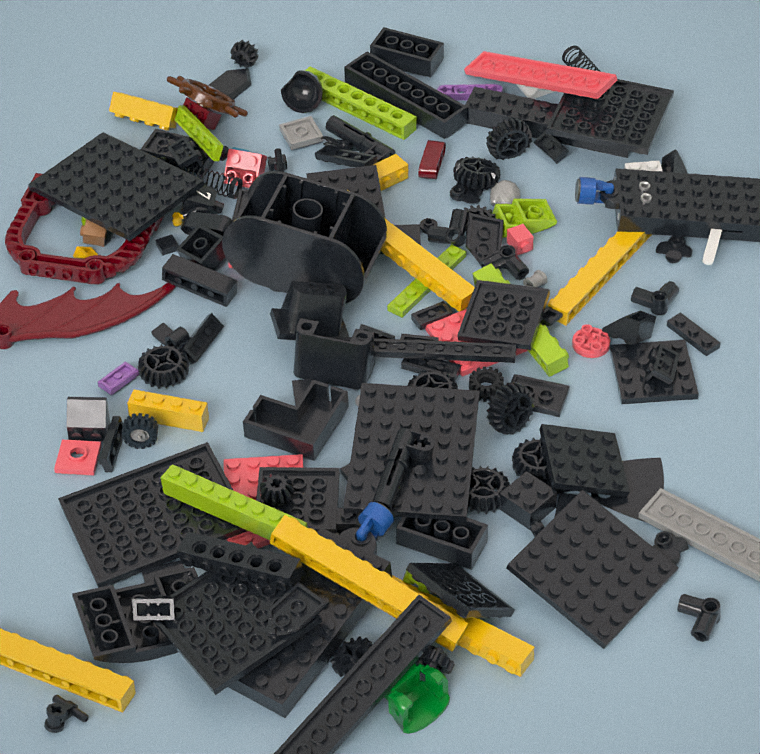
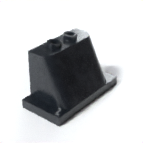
[270,281,349,341]

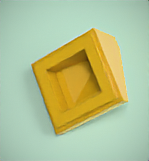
[73,246,98,259]

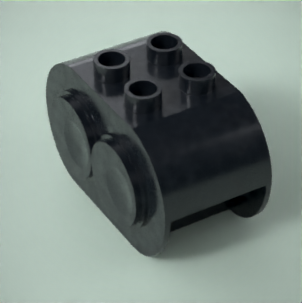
[222,171,387,304]

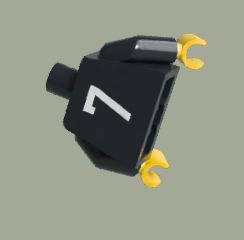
[172,183,224,226]

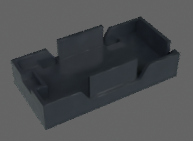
[140,129,215,175]

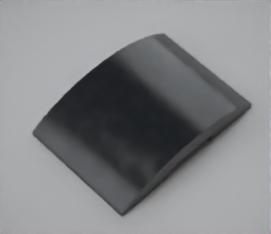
[72,567,198,663]

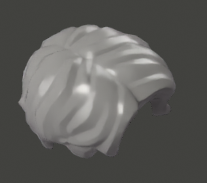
[490,180,521,206]

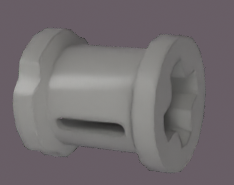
[523,270,548,287]

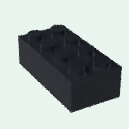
[370,27,444,77]
[396,517,488,570]

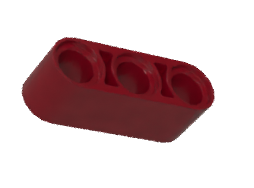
[418,140,446,180]

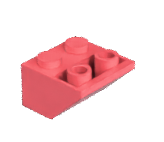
[224,149,267,188]

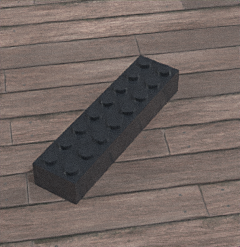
[344,52,467,139]

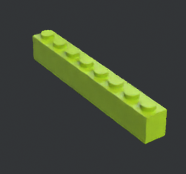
[472,264,569,377]
[160,464,308,540]

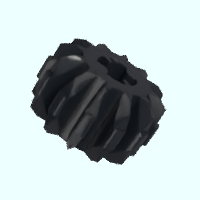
[230,39,259,69]
[259,473,294,507]

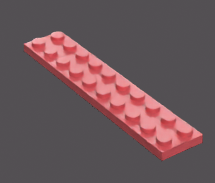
[464,51,617,99]

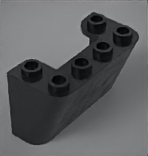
[293,318,375,389]

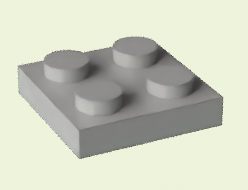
[279,116,323,150]

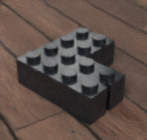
[243,380,349,461]

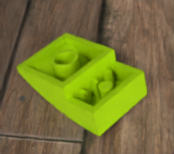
[492,199,557,238]

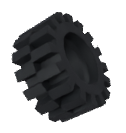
[469,366,504,402]

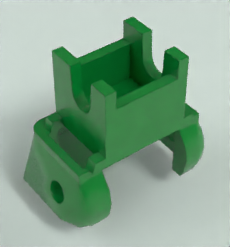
[384,664,450,734]

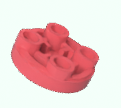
[572,324,610,358]

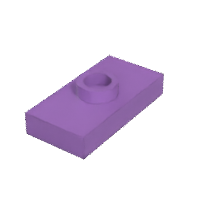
[98,361,139,395]

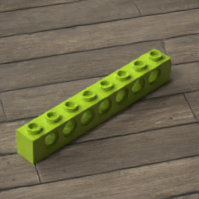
[304,66,416,140]

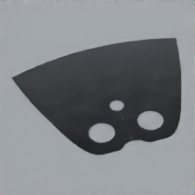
[591,458,664,522]

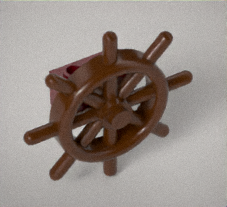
[167,76,248,130]

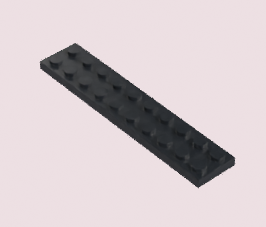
[274,595,452,754]

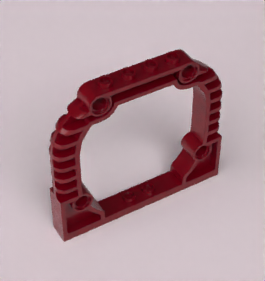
[5,173,165,284]

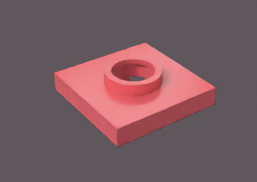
[54,439,101,476]

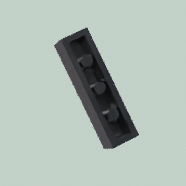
[162,254,238,307]

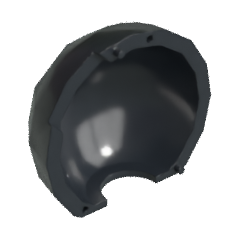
[281,70,323,113]

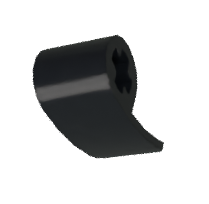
[151,323,190,348]

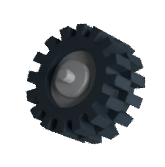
[122,413,158,449]

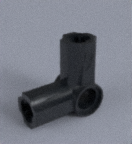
[427,208,469,247]
[480,245,529,280]
[631,281,679,315]
[677,594,720,642]

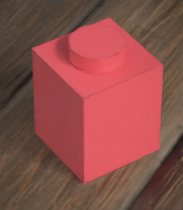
[507,224,533,255]

